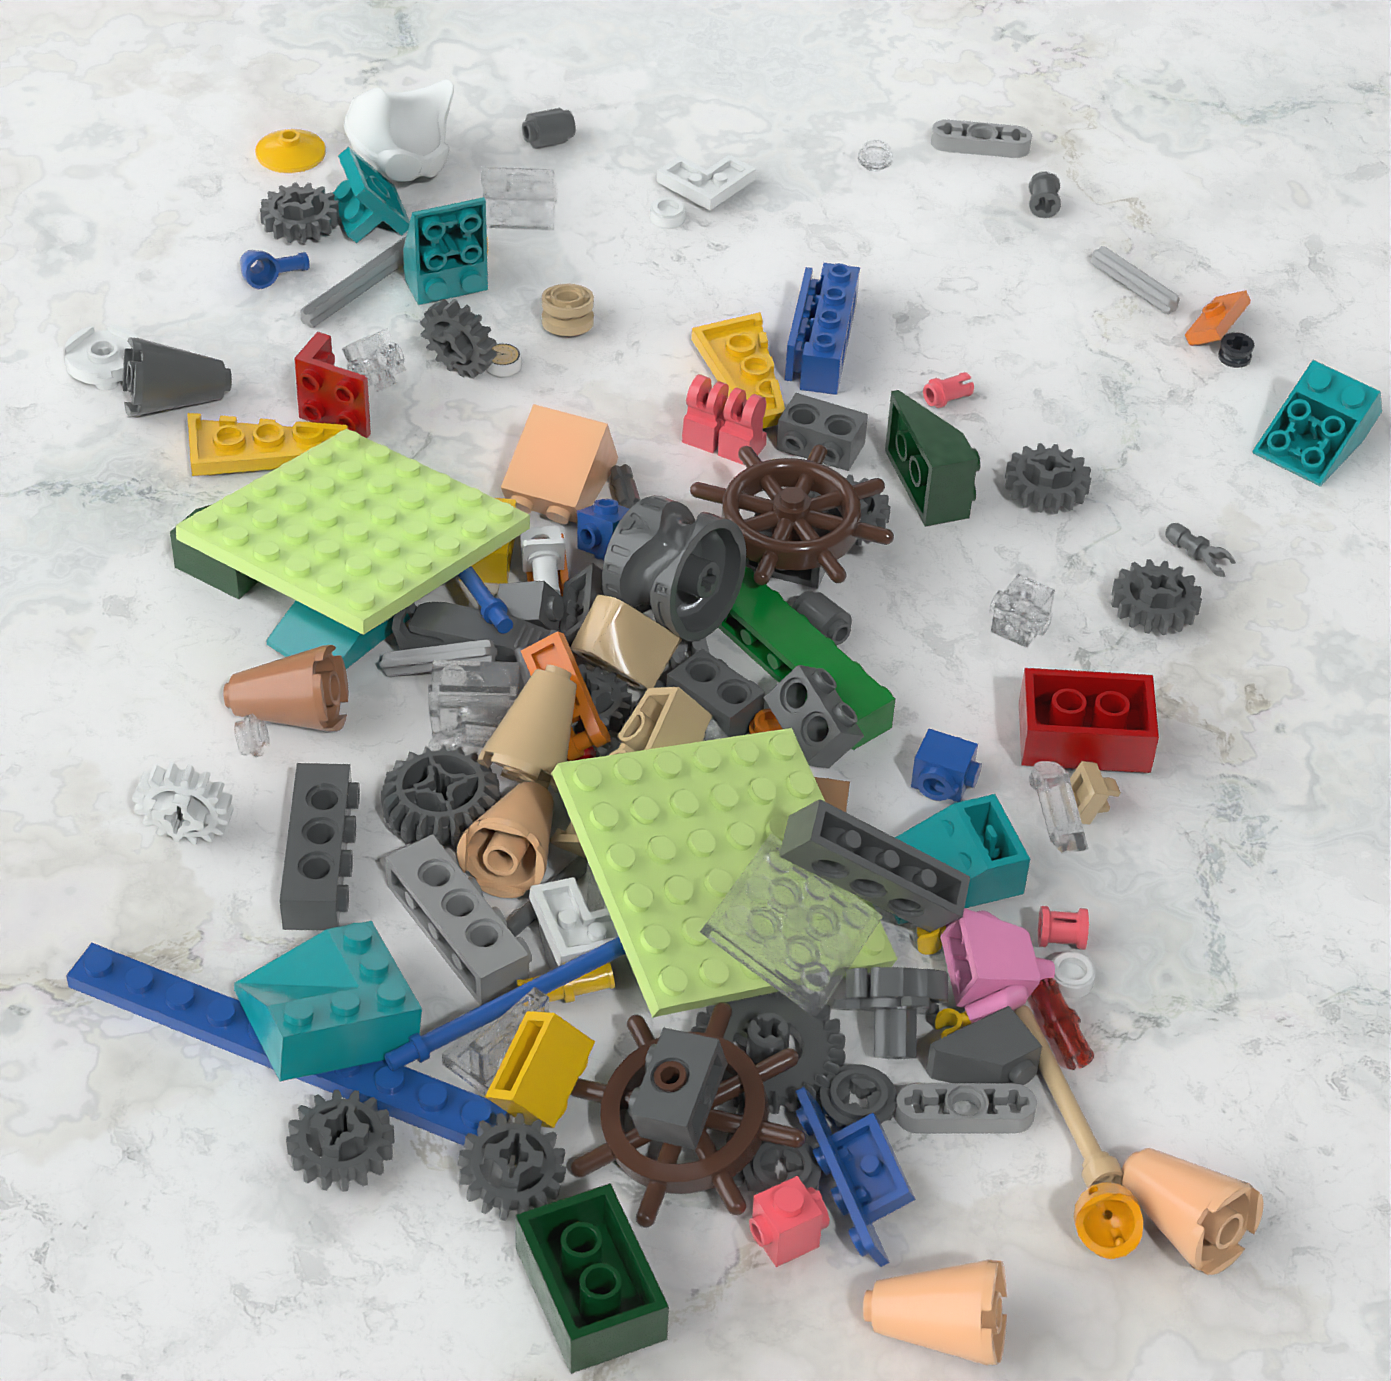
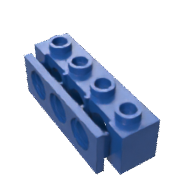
[785,263,860,395]

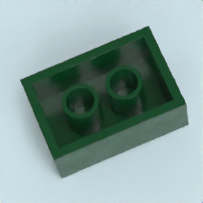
[515,1183,669,1374]

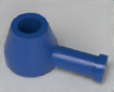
[240,250,310,289]

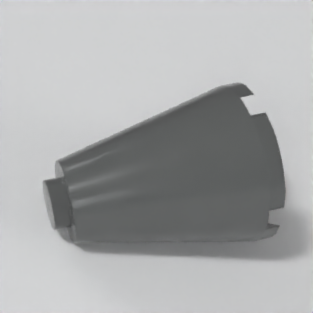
[123,337,232,416]

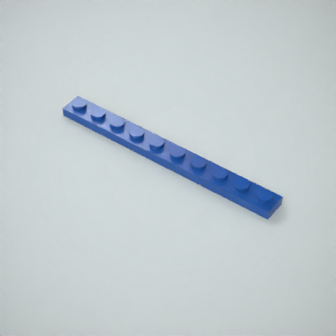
[66,943,510,1146]

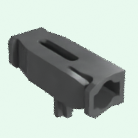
[392,594,561,681]

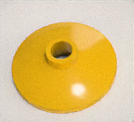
[255,129,326,173]

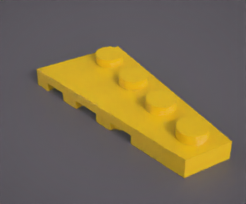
[691,312,785,429]
[187,413,348,476]

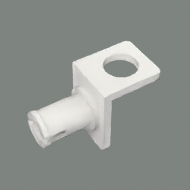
[520,526,565,594]

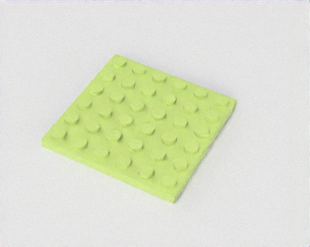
[176,429,530,635]
[552,728,898,1018]

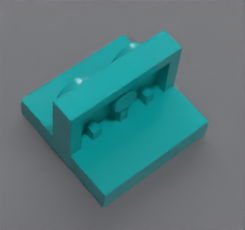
[333,147,410,243]

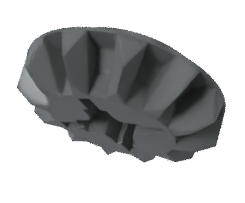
[819,1064,897,1129]
[742,1141,821,1194]

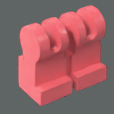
[682,374,767,465]

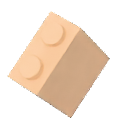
[501,404,618,524]

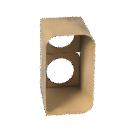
[570,595,682,690]

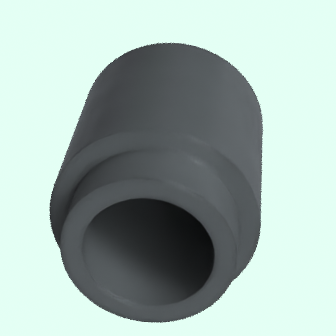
[522,108,576,148]
[792,591,852,645]

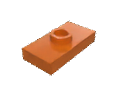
[1185,290,1251,346]

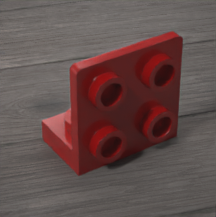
[294,331,371,438]

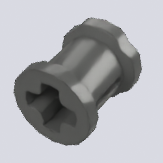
[1029,171,1061,218]

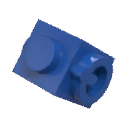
[911,729,982,802]

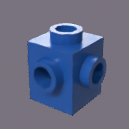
[577,499,629,560]

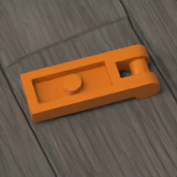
[521,631,611,761]

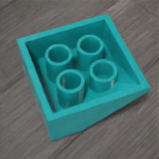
[234,921,422,1082]

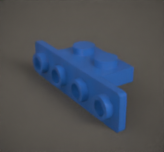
[796,1086,916,1267]

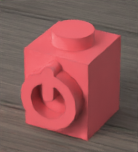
[749,1176,829,1267]

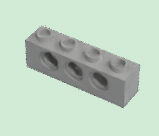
[385,834,532,1006]

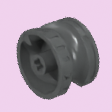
[602,495,746,641]

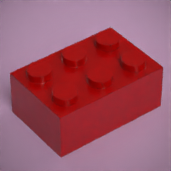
[1019,668,1159,773]

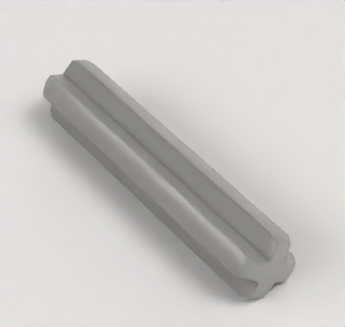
[1091,246,1180,314]
[380,639,498,677]

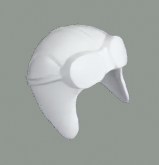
[344,79,454,182]

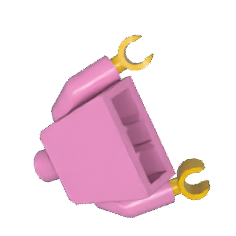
[917,908,1055,1038]

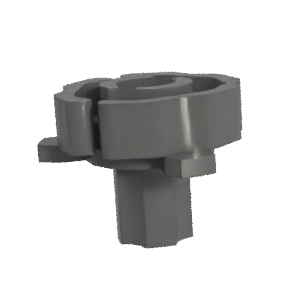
[834,967,948,1059]

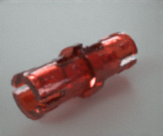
[1030,978,1094,1070]

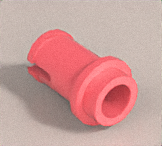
[923,372,974,408]

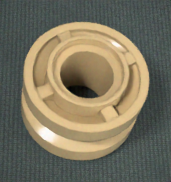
[542,284,594,336]

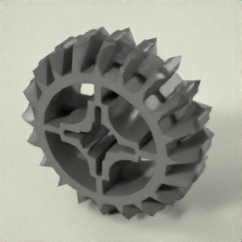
[381,744,501,851]

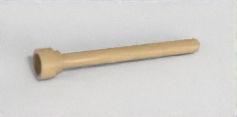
[1014,1005,1124,1188]

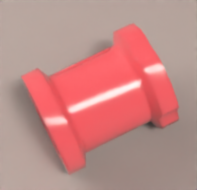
[1038,906,1089,950]

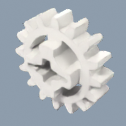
[132,762,234,844]

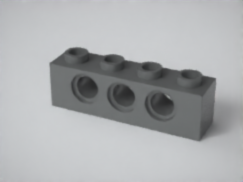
[279,763,360,930]
[779,799,970,932]

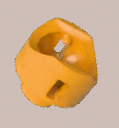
[1074,1182,1143,1259]

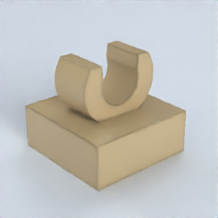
[1062,761,1121,825]

